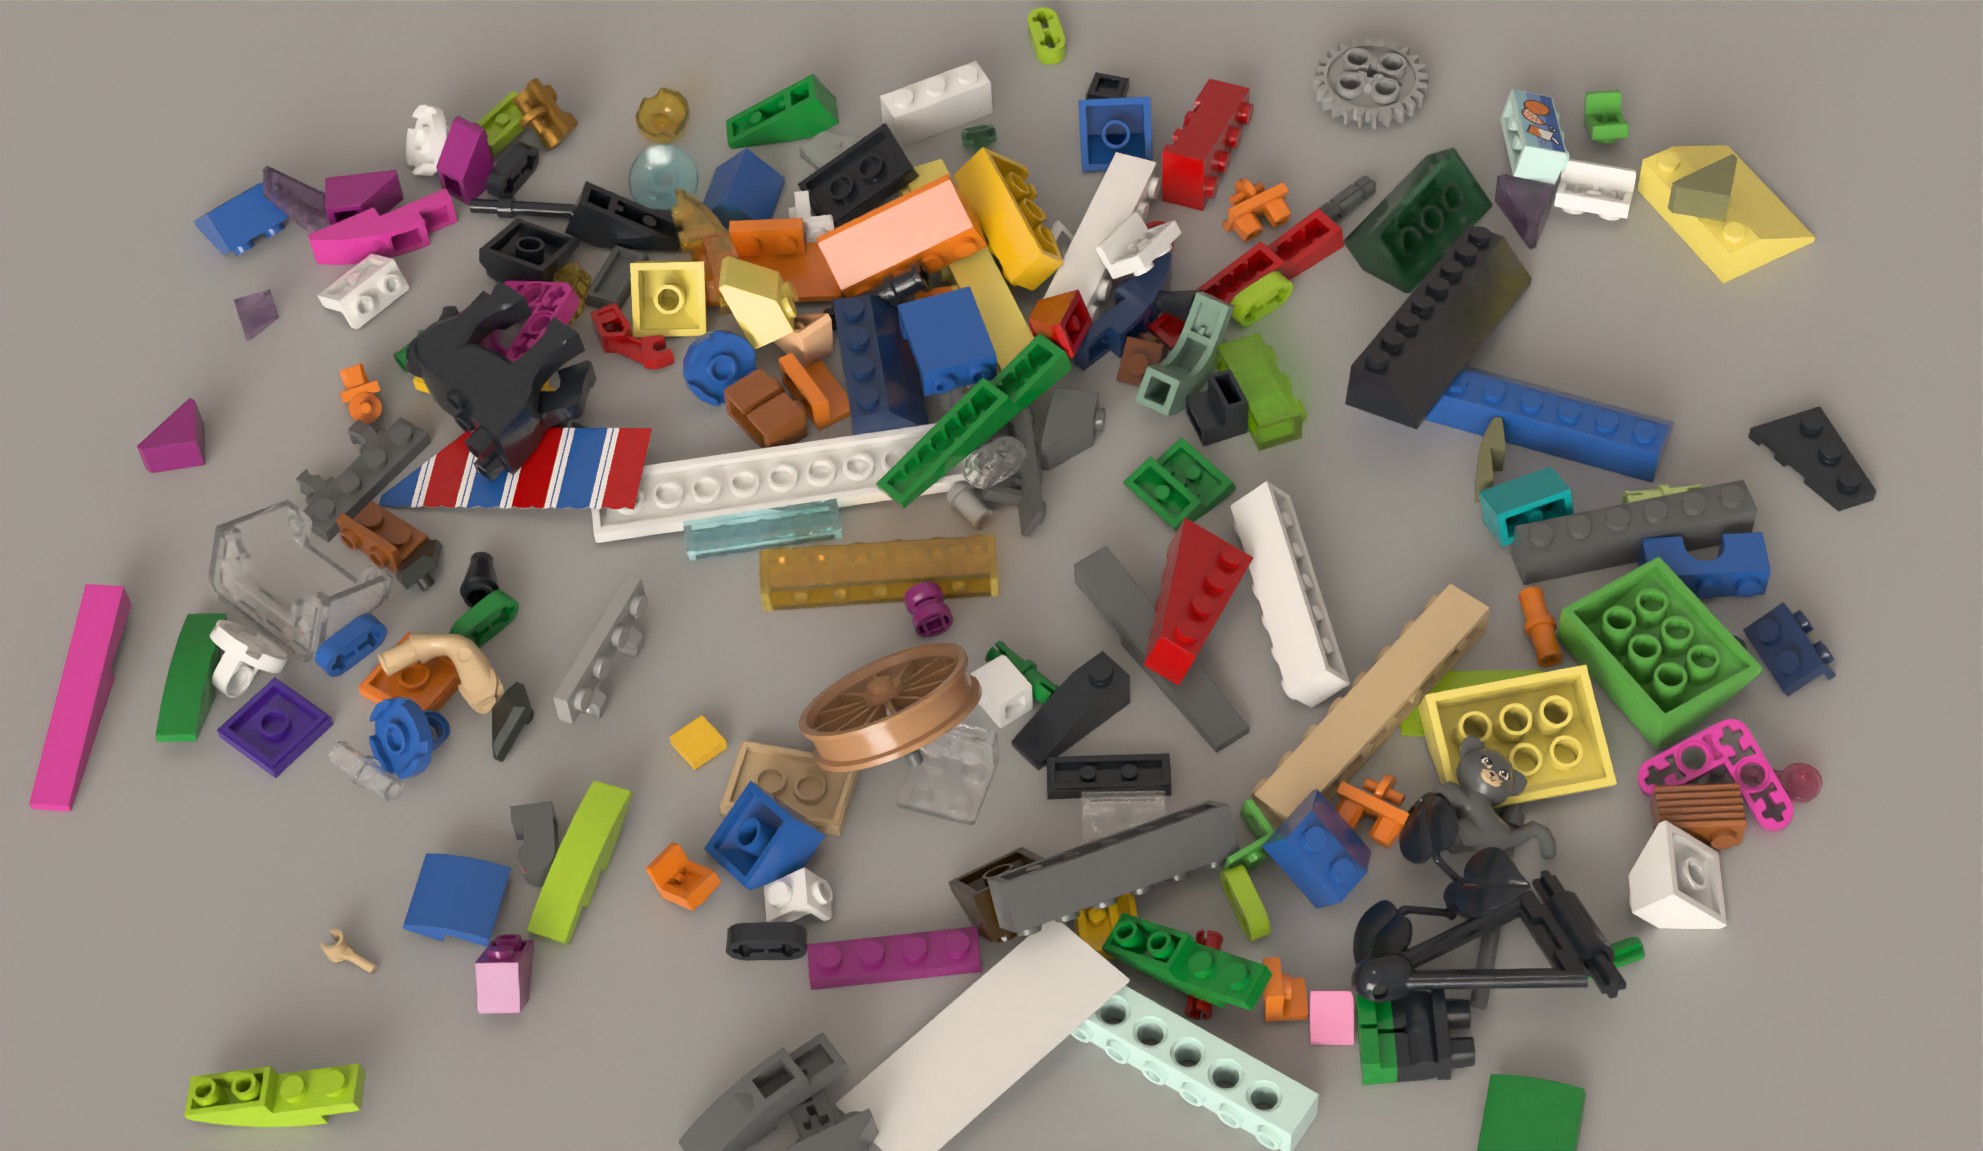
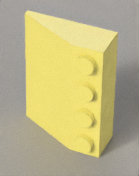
[1637,145,1815,283]
[1418,665,1617,809]

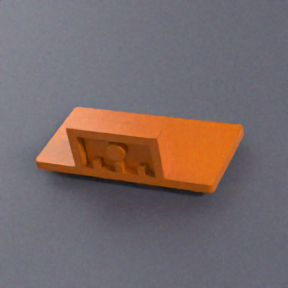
[697,218,842,306]

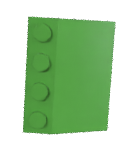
[1557,557,1763,751]

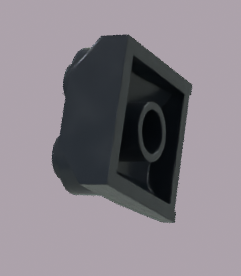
[479,218,580,283]

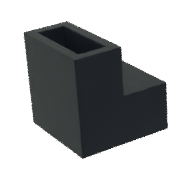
[1186,369,1249,447]

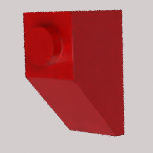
[1029,289,1093,358]

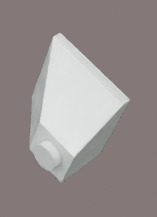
[1628,820,1727,929]

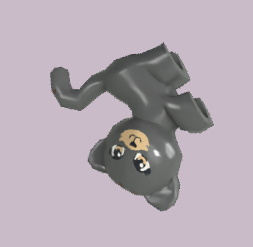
[1430,735,1556,860]

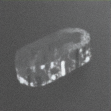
[962,436,1027,489]

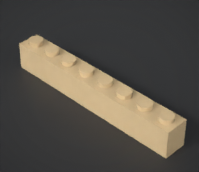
[1251,583,1490,831]

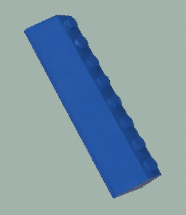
[1425,366,1674,483]

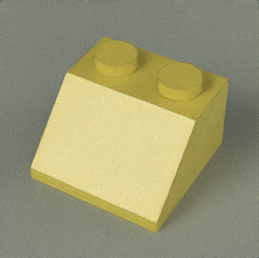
[719,256,798,350]

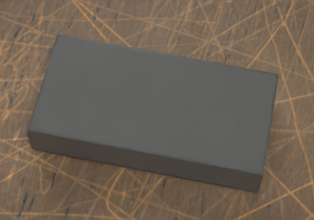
[584,245,649,310]

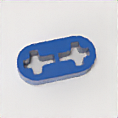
[315,613,387,677]

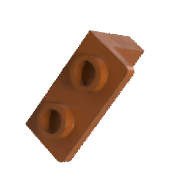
[336,501,429,573]

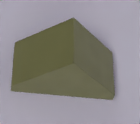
[1668,154,1737,222]

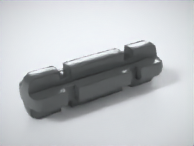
[1319,176,1376,222]

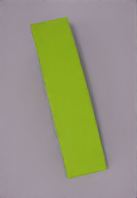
[526,780,633,945]

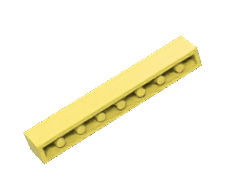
[898,159,1034,381]

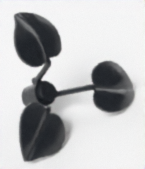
[1353,796,1531,965]

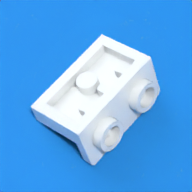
[317,254,409,329]

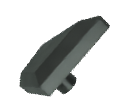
[396,539,442,591]
[492,682,534,762]

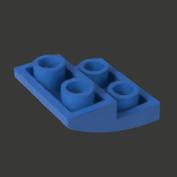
[402,853,511,947]

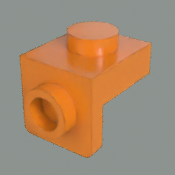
[646,842,722,911]

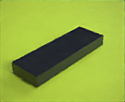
[1046,753,1172,799]

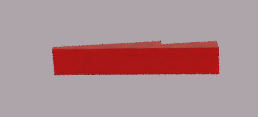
[1148,208,1344,352]

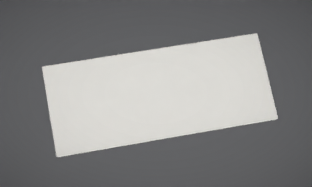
[835,920,1130,1151]

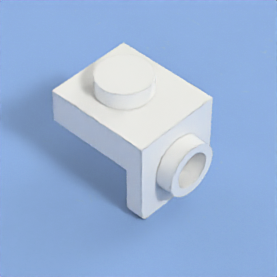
[788,190,834,243]
[764,867,833,922]

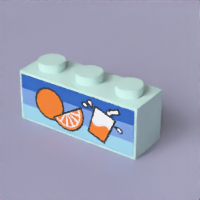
[1500,89,1570,185]

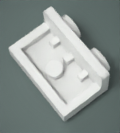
[1554,159,1637,220]
[1096,212,1182,279]

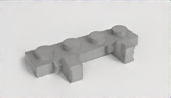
[553,574,648,724]

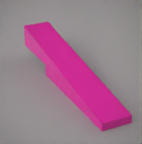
[29,584,132,812]

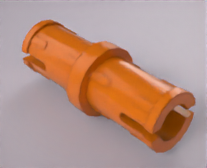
[1517,586,1564,668]

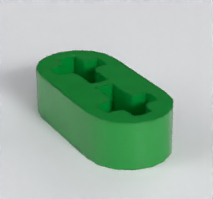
[449,589,519,648]

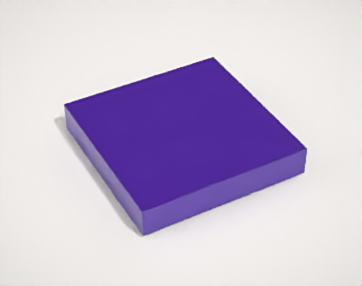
[217,677,333,778]

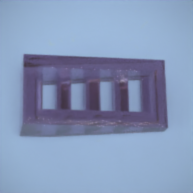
[263,166,328,233]

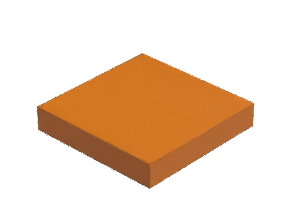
[358,631,461,712]

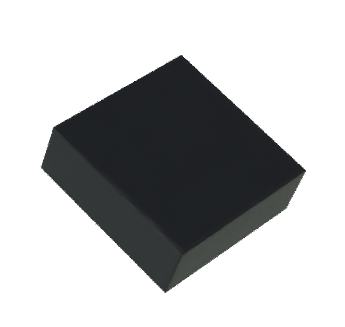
[1086,72,1129,100]

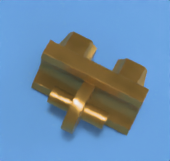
[512,78,578,151]

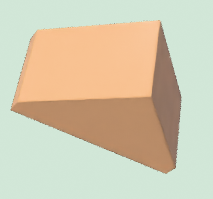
[773,313,834,367]

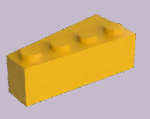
[953,147,1064,291]

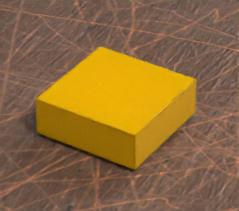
[669,715,727,770]

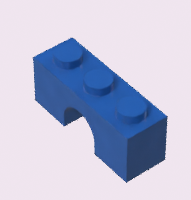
[1638,532,1771,599]

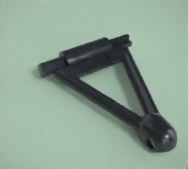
[1351,870,1627,1003]

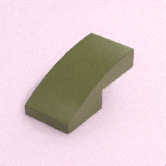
[1475,417,1506,502]

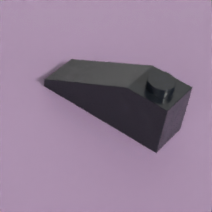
[565,181,686,251]
[1011,651,1130,771]

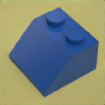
[1078,97,1153,172]
[193,179,291,256]
[1262,789,1371,909]

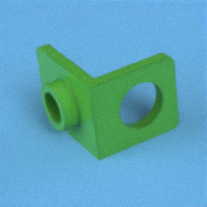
[1223,798,1275,871]

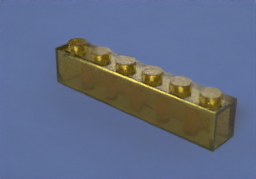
[759,534,999,611]

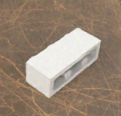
[880,61,993,147]

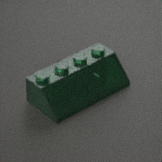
[1343,147,1493,293]

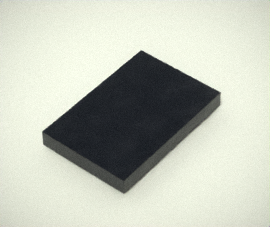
[798,123,919,229]

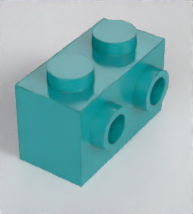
[1479,466,1574,547]

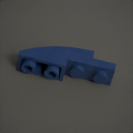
[1073,252,1172,371]

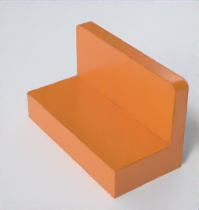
[779,352,850,431]

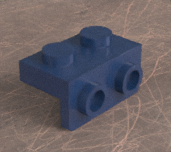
[1743,602,1836,696]

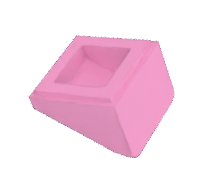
[1309,991,1354,1045]

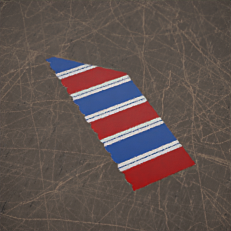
[379,428,652,510]

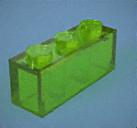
[1217,333,1306,451]

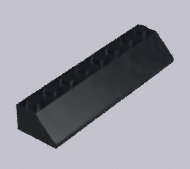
[1345,225,1532,430]

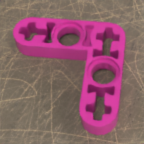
[1637,719,1794,832]

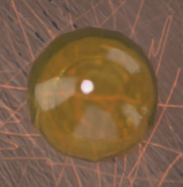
[635,88,690,144]

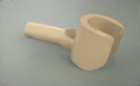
[319,929,378,974]

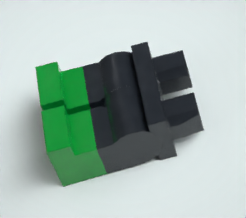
[1355,989,1475,1085]

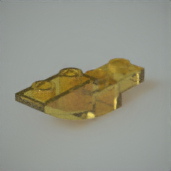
[671,189,739,315]

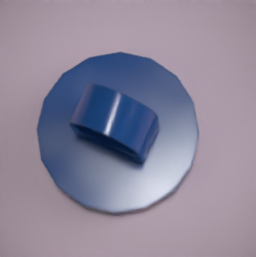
[682,330,757,406]
[369,696,450,779]

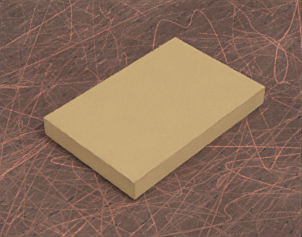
[719,740,860,836]

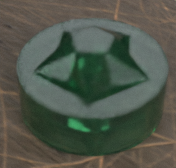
[960,124,997,150]

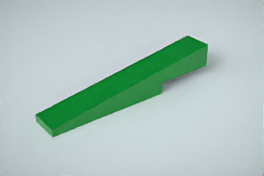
[876,333,1073,509]

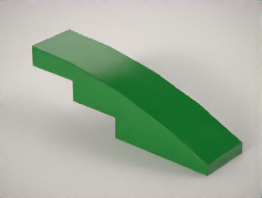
[155,613,228,742]

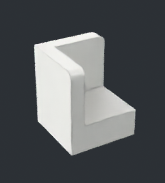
[970,655,1033,729]

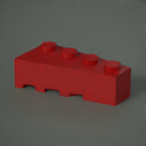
[1144,518,1253,686]

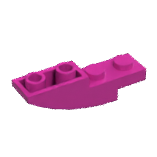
[307,188,458,265]

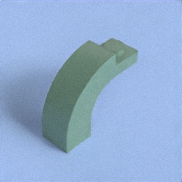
[1135,292,1235,416]

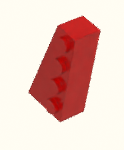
[1162,78,1254,211]

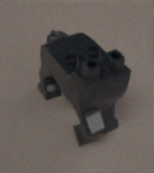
[405,281,596,482]

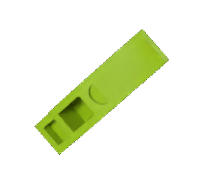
[184,1063,366,1127]

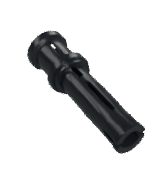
[823,260,933,331]

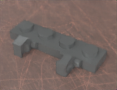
[296,417,431,542]

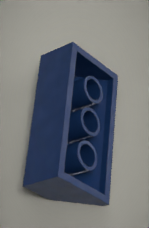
[833,295,929,435]

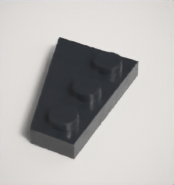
[1748,406,1876,512]

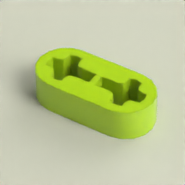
[1027,7,1066,65]
[1230,271,1293,327]
[1220,864,1271,942]

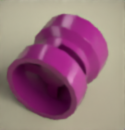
[904,582,953,637]

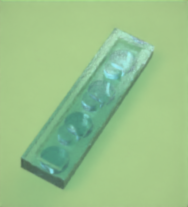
[683,498,843,561]

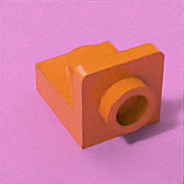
[1262,957,1309,1022]

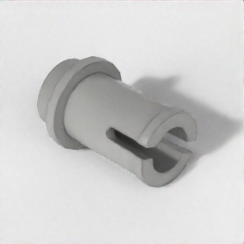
[947,482,994,530]

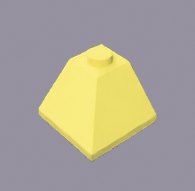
[630,260,707,337]

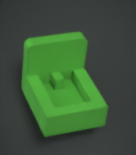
[1584,90,1629,143]

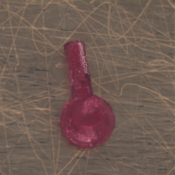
[1740,763,1823,803]

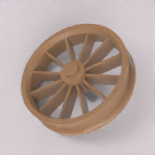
[798,643,982,772]

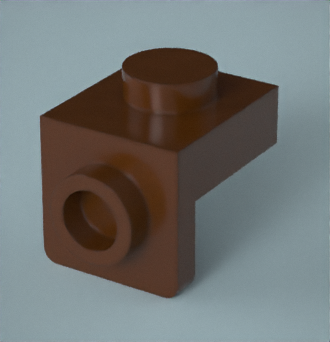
[1116,333,1168,387]

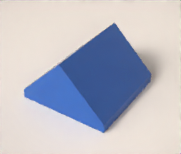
[697,148,785,229]

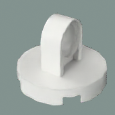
[406,105,451,176]
[210,620,289,698]

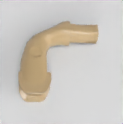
[377,633,504,714]

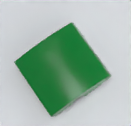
[1123,437,1236,531]
[1477,1074,1586,1151]

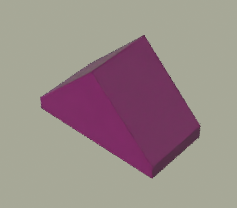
[137,398,205,473]

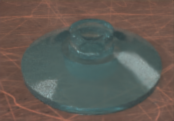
[629,144,699,210]

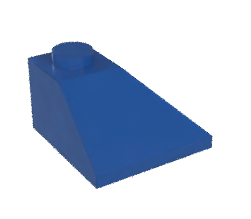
[704,780,826,890]

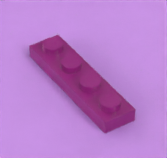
[807,926,982,990]

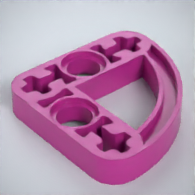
[481,281,580,363]

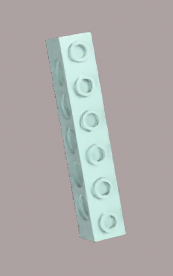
[1071,986,1319,1151]

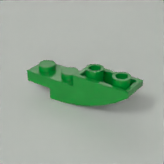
[1102,913,1273,1011]

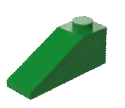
[726,74,839,149]

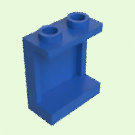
[897,286,997,396]

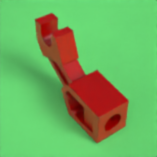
[590,303,675,370]

